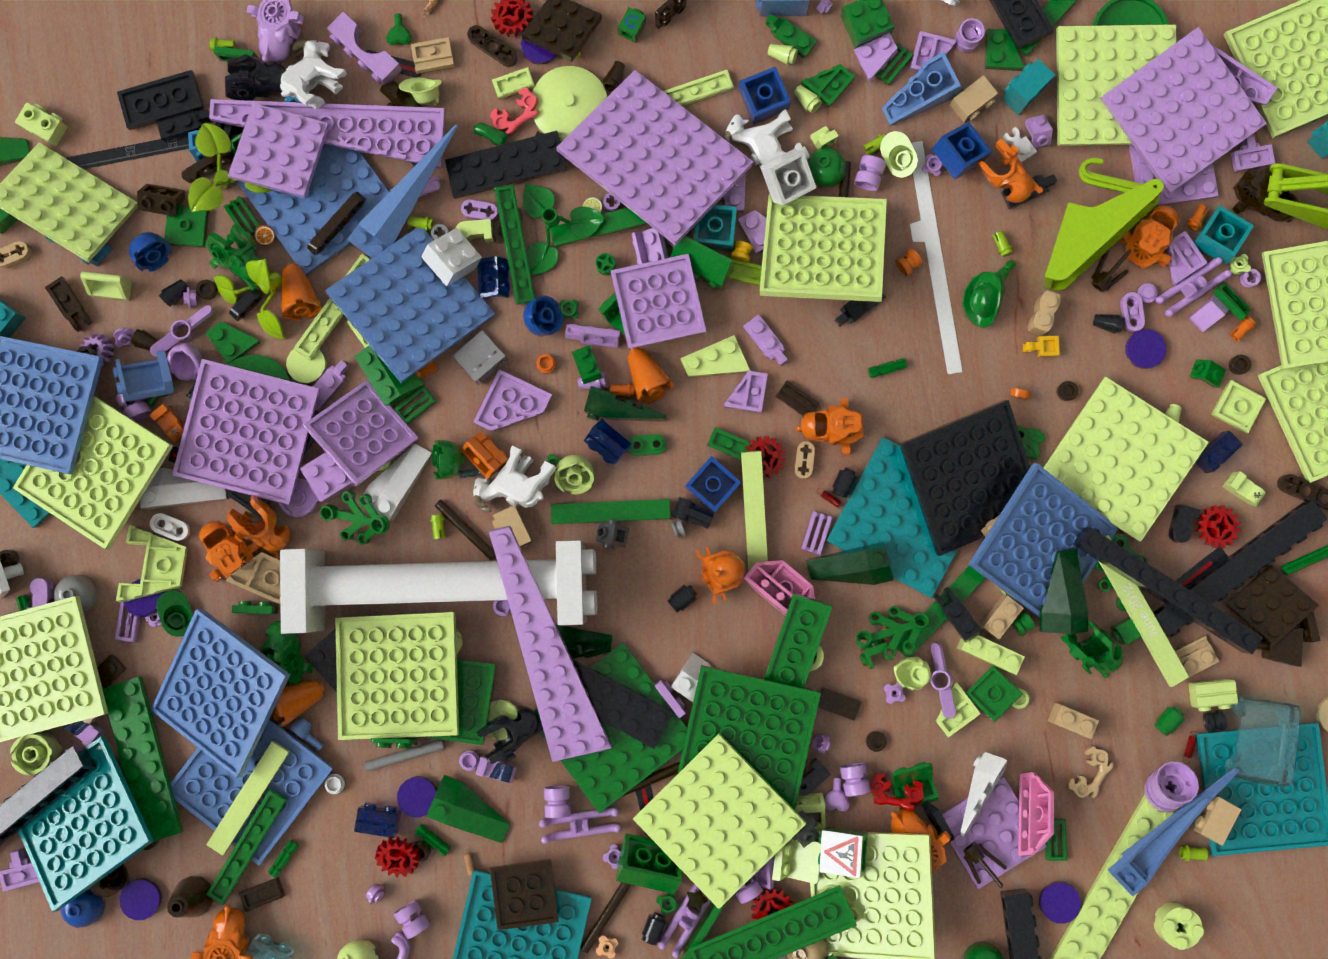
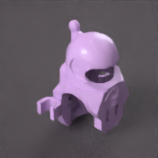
[247,0,304,63]

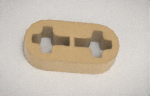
[0,241,32,268]
[794,441,815,479]

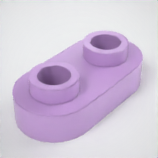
[1120,292,1145,332]

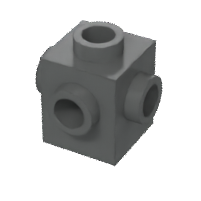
[595,520,630,549]
[792,810,820,848]

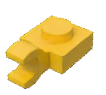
[1022,336,1060,357]

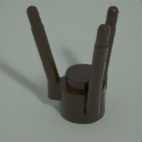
[1091,249,1132,292]
[963,842,1007,888]

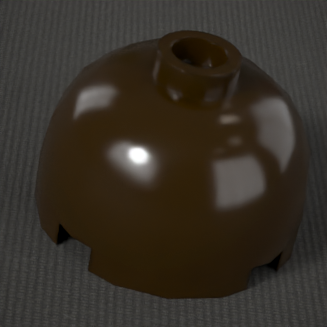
[88,864,128,897]

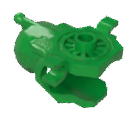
[205,224,268,291]
[260,621,313,685]
[1060,621,1124,678]

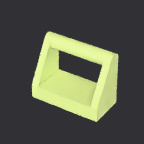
[80,271,132,301]
[795,793,826,830]

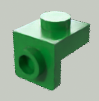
[1190,359,1226,388]
[860,640,887,669]

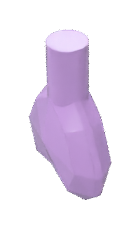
[824,778,850,812]

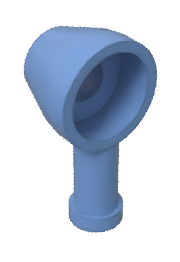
[289,717,324,752]

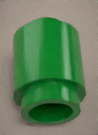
[1154,706,1185,736]

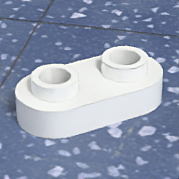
[150,513,191,541]

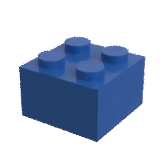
[738,66,791,124]
[932,122,992,179]
[685,456,741,513]

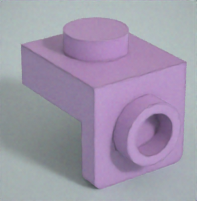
[1025,115,1053,148]

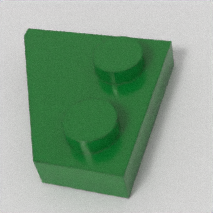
[985,29,1024,71]
[801,64,855,107]
[205,321,261,364]

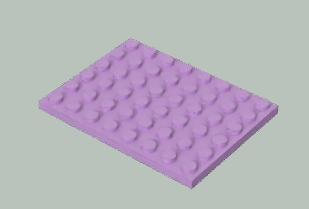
[556,70,753,246]

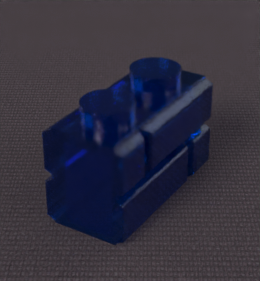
[583,419,632,466]
[1195,430,1243,473]
[354,802,401,838]

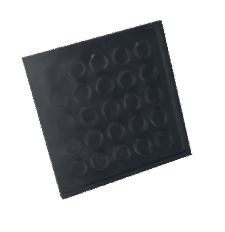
[899,400,1030,556]

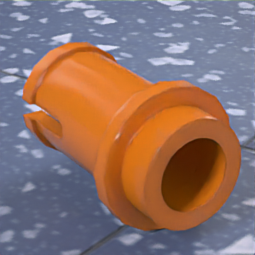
[1187,205,1210,231]
[1230,316,1256,342]
[610,383,635,399]

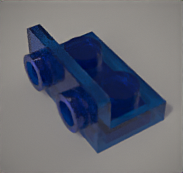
[477,256,510,299]

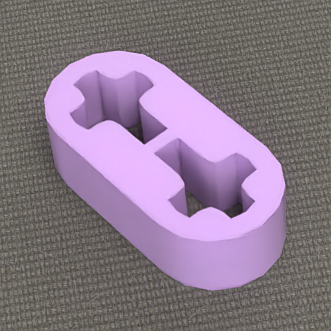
[461,200,499,222]

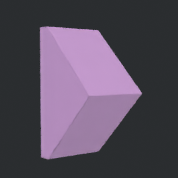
[1189,295,1229,332]

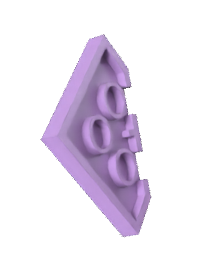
[473,369,553,431]

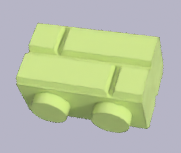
[1188,679,1238,711]

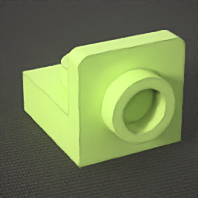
[810,126,838,150]

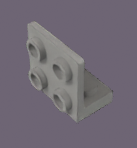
[453,331,508,385]

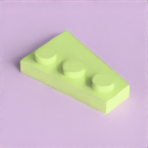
[680,335,750,377]

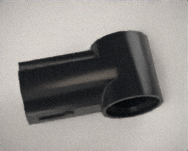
[672,497,714,529]

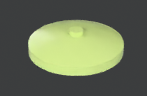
[532,66,607,142]

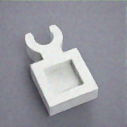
[1003,127,1037,163]

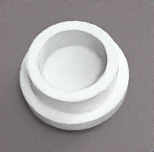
[324,774,345,794]

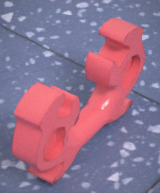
[490,88,539,136]

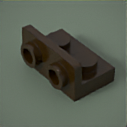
[137,184,185,217]

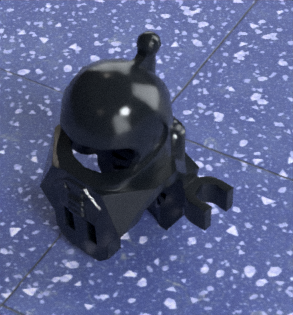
[225,54,286,101]
[476,706,543,764]

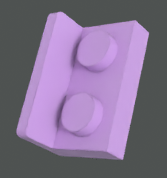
[632,228,668,264]

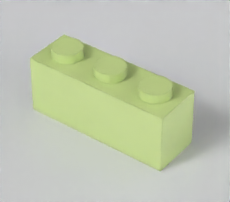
[957,635,1025,675]

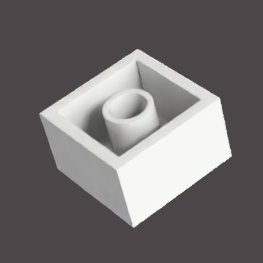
[760,149,816,205]
[421,228,482,286]

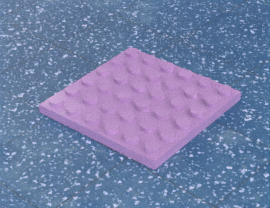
[1100,27,1267,194]
[172,359,320,505]

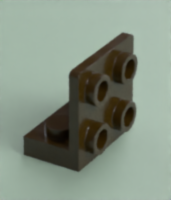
[655,0,686,29]

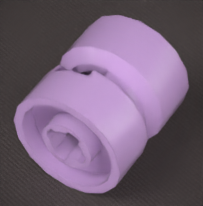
[954,18,985,53]
[854,155,886,191]
[115,394,152,422]
[840,762,871,796]
[544,785,571,818]
[735,875,763,904]
[393,899,430,939]

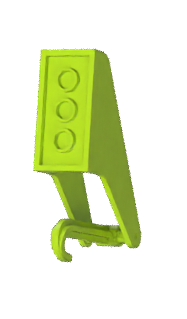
[1044,158,1164,291]
[1264,163,1328,230]

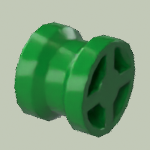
[595,253,616,276]
[1012,611,1036,637]

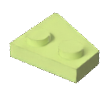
[936,682,981,738]

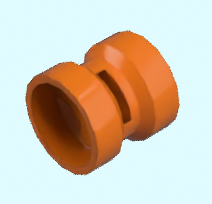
[895,248,923,276]

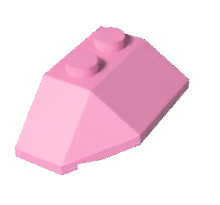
[743,560,815,616]
[1018,772,1054,857]

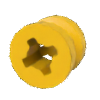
[731,241,753,262]

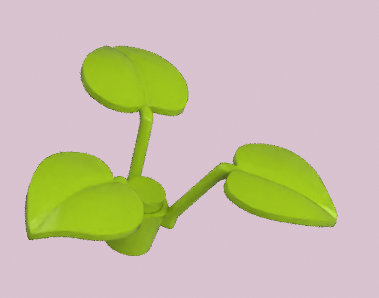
[188,123,273,212]
[213,259,287,339]

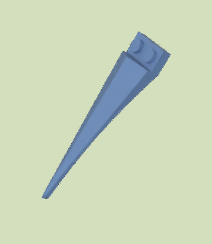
[347,125,457,258]
[1108,767,1239,896]

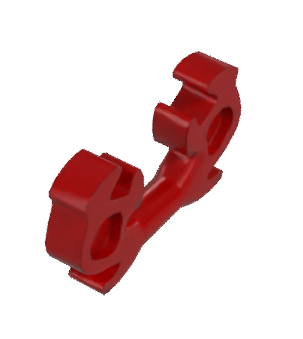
[870,773,923,811]

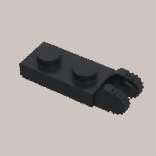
[933,587,982,643]

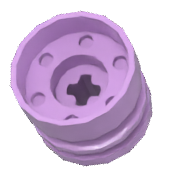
[1144,761,1199,812]

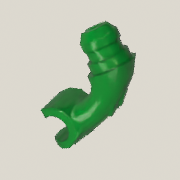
[473,122,507,145]

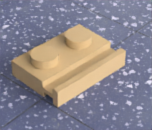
[411,37,455,74]
[1174,635,1219,677]

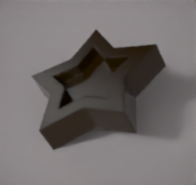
[686,889,708,913]

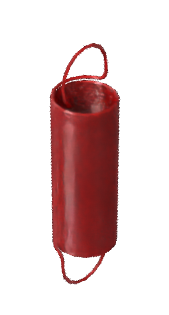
[817,488,845,510]
[1183,731,1197,764]

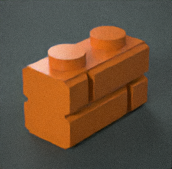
[460,431,508,479]

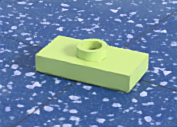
[492,67,535,100]

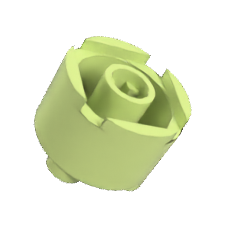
[10,732,62,775]
[1154,902,1204,950]

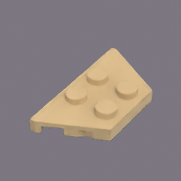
[226,552,281,605]

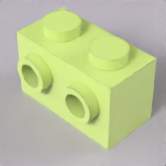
[15,102,68,147]

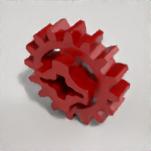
[491,0,533,37]
[744,436,786,479]
[1195,505,1242,548]
[375,836,420,878]
[751,887,794,920]

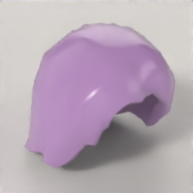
[167,343,202,381]

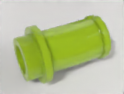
[209,37,236,51]
[863,134,885,155]
[408,215,434,232]
[992,230,1013,257]
[429,514,446,539]
[1179,845,1208,861]

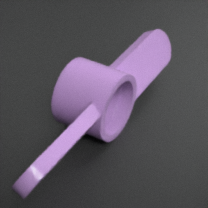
[150,305,213,357]
[930,642,956,719]

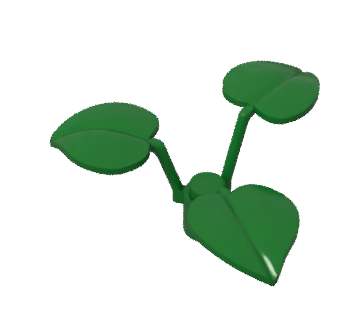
[523,183,604,275]

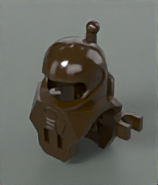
[1232,167,1299,222]

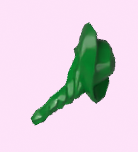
[962,259,1016,328]

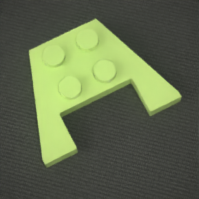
[116,525,188,603]

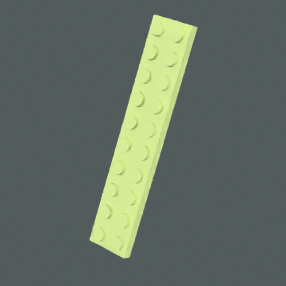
[1050,794,1178,959]

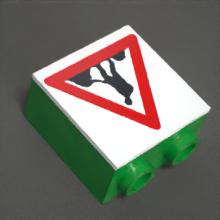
[818,827,868,878]

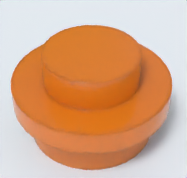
[536,354,556,374]

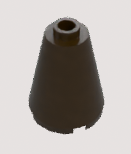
[167,876,213,918]

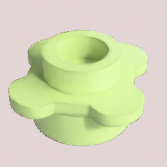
[1229,254,1251,275]

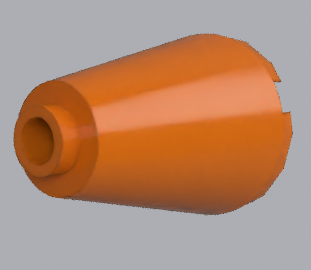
[281,263,321,321]
[627,347,674,404]
[272,680,325,728]

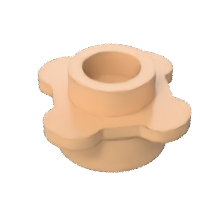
[596,935,618,959]

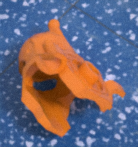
[978,139,1043,203]
[1119,205,1179,269]
[796,398,864,455]
[226,495,291,559]
[199,521,263,582]
[695,547,745,605]
[890,809,951,872]
[191,905,253,959]

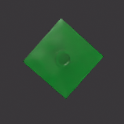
[164,206,209,248]
[965,666,1023,723]

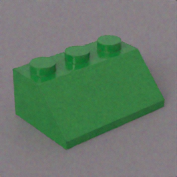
[670,236,733,290]
[354,346,425,406]
[616,833,682,894]

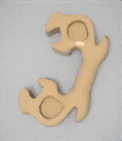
[1067,746,1114,798]

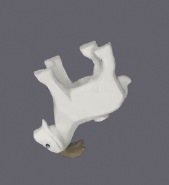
[280,40,347,110]
[724,109,810,169]
[473,446,556,512]

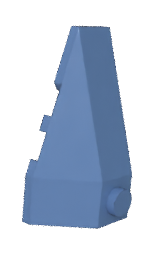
[882,52,964,126]

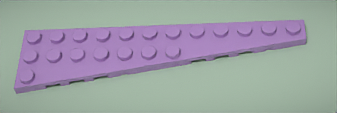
[209,99,446,168]
[489,526,612,762]

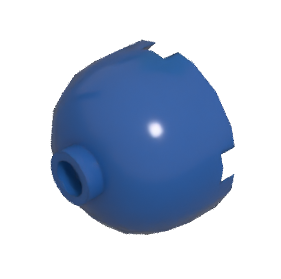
[129,232,172,272]
[523,296,563,336]
[60,890,105,928]

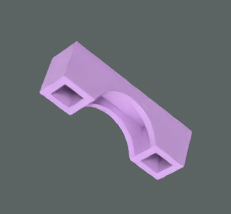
[327,12,402,84]

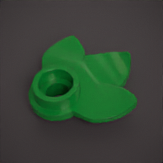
[1017,425,1046,460]

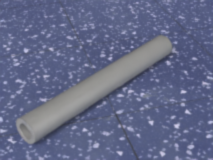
[364,740,445,772]

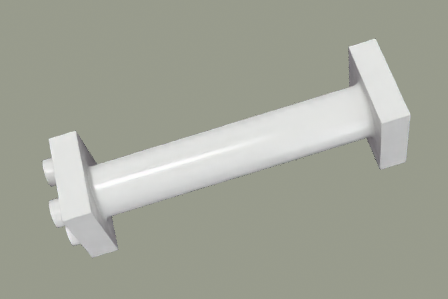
[280,541,598,634]

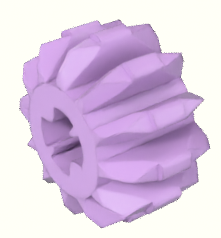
[79,333,115,366]

